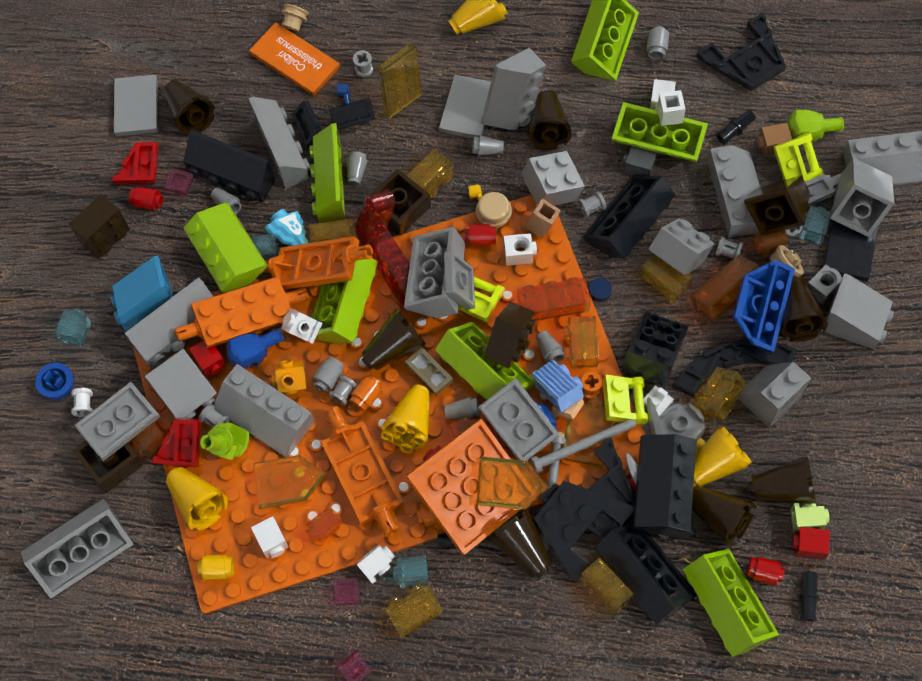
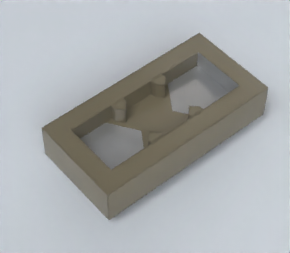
[405,347,453,396]

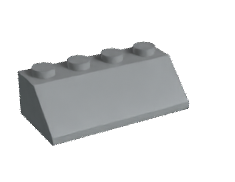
[481,47,546,130]
[249,97,311,189]
[843,131,922,186]
[707,145,760,238]
[404,226,465,318]
[125,277,213,370]
[214,364,315,458]
[21,498,134,599]

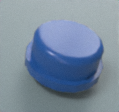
[35,362,74,400]

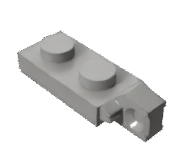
[805,173,842,207]

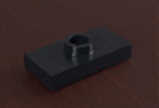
[329,97,376,130]
[292,100,322,148]

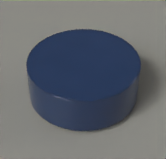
[589,278,612,302]

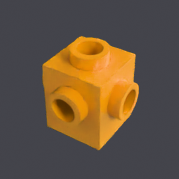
[271,359,306,395]

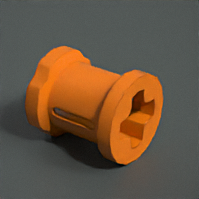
[581,372,602,399]

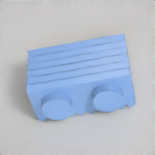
[531,360,584,413]

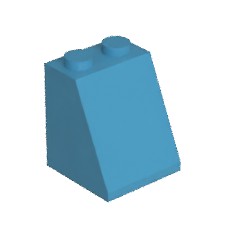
[111,255,173,332]

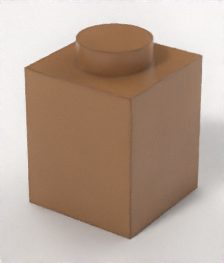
[757,123,792,157]
[524,198,561,239]

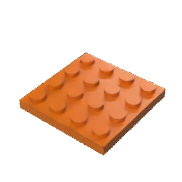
[405,419,537,555]

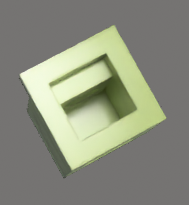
[790,503,829,533]

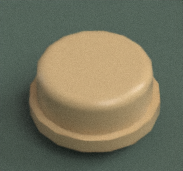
[476,192,512,228]
[770,245,804,277]

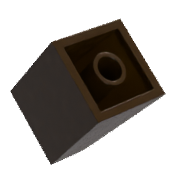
[744,175,810,236]

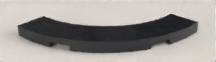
[673,340,797,397]

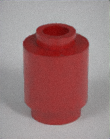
[129,186,163,211]
[465,224,496,247]
[747,556,785,586]

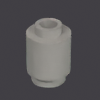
[646,26,669,60]
[312,357,344,392]

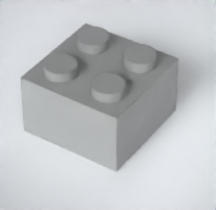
[521,151,585,206]
[648,218,715,275]

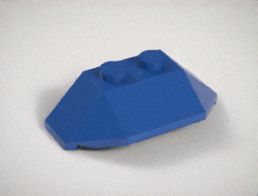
[733,260,795,353]

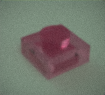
[165,168,194,196]
[334,578,360,606]
[336,650,372,681]

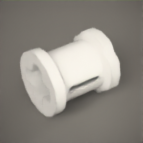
[71,388,93,417]

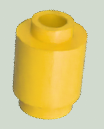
[198,555,235,580]

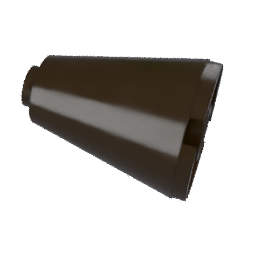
[163,80,215,135]
[528,90,572,150]
[780,277,828,342]
[361,309,426,371]
[748,457,816,505]
[692,486,756,546]
[488,509,551,578]

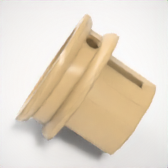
[281,4,309,32]

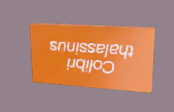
[249,22,340,96]

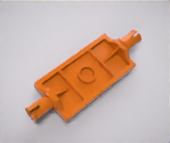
[259,236,373,290]
[174,277,309,348]
[321,406,404,536]

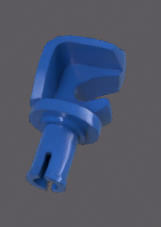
[226,327,285,370]

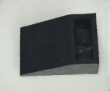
[622,312,689,387]

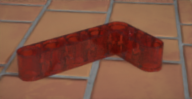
[355,190,410,311]

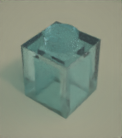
[799,206,831,245]
[253,234,279,261]
[55,309,91,346]
[393,555,429,588]

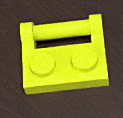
[773,133,824,182]
[458,277,505,322]
[602,375,648,425]

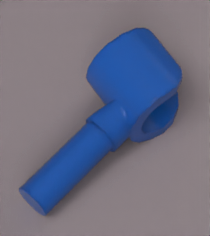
[337,84,350,104]

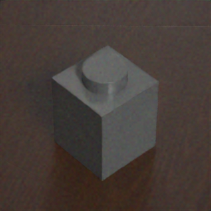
[622,146,657,176]

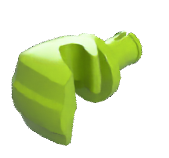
[787,110,844,143]
[200,422,249,460]

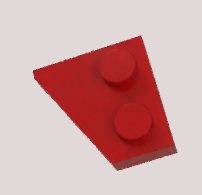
[112,142,159,185]
[152,417,201,468]

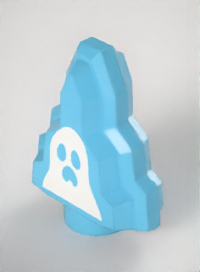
[265,209,309,246]

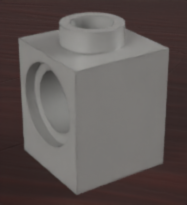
[808,265,842,306]

